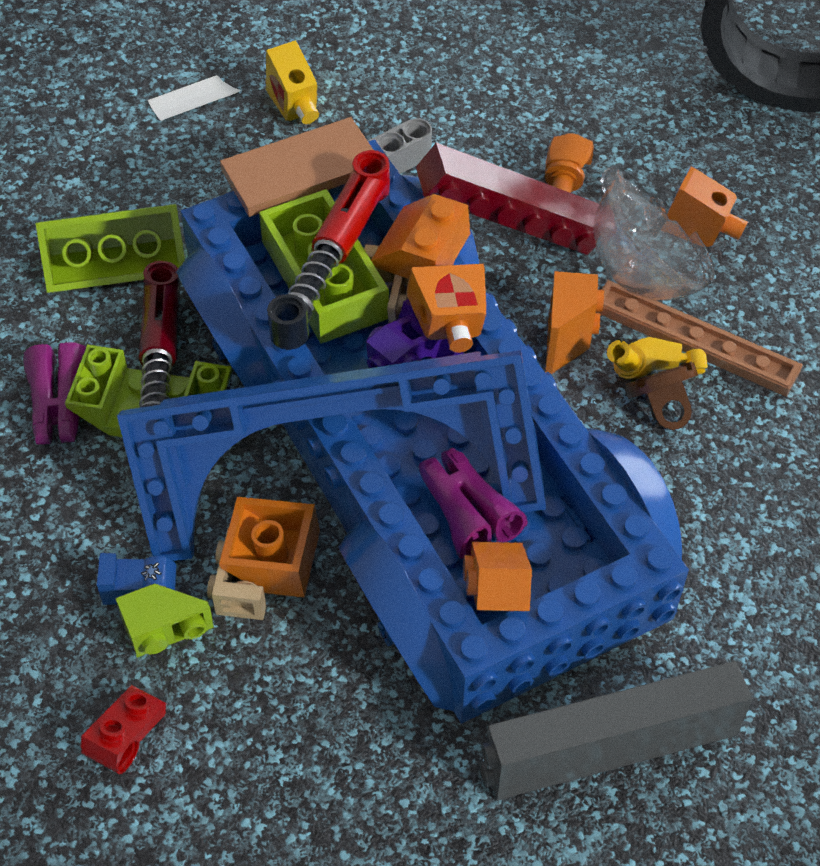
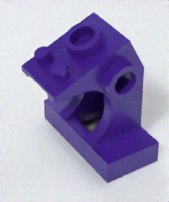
[366,299,463,368]

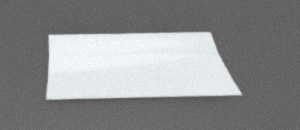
[148,75,241,121]

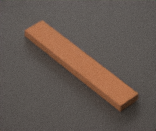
[596,280,803,397]

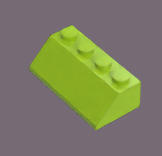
[35,204,185,293]

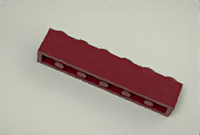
[416,142,609,255]

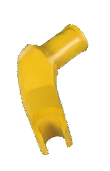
[607,337,708,380]

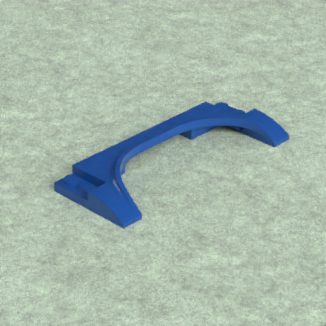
[117,350,546,561]

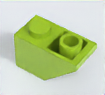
[116,584,214,658]

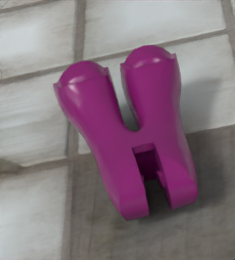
[23,342,86,445]
[418,447,528,559]

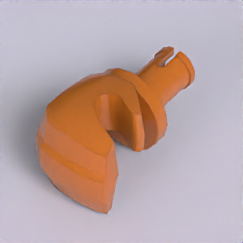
[544,133,594,193]

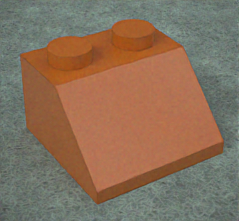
[371,194,470,279]
[545,271,604,374]
[219,497,320,597]

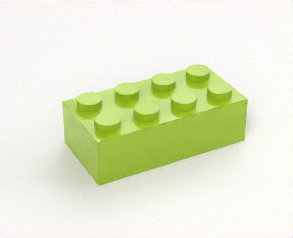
[259,189,389,344]

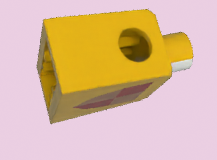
[266,40,319,124]

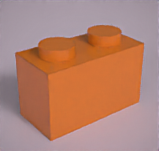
[463,542,532,611]

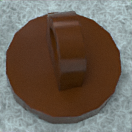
[624,361,698,430]

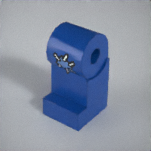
[97,553,177,605]

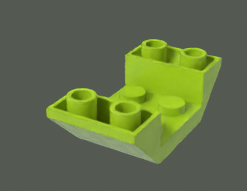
[65,344,232,437]

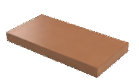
[220,117,373,217]

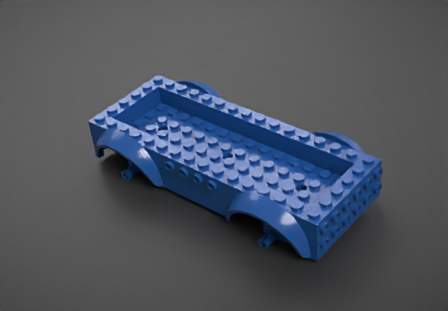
[176,139,689,724]

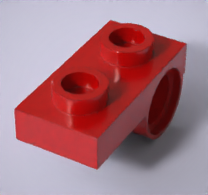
[80,685,167,774]

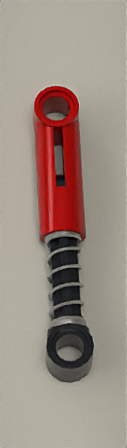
[267,150,390,350]

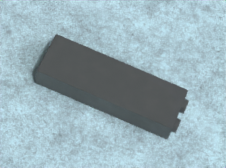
[479,661,753,801]

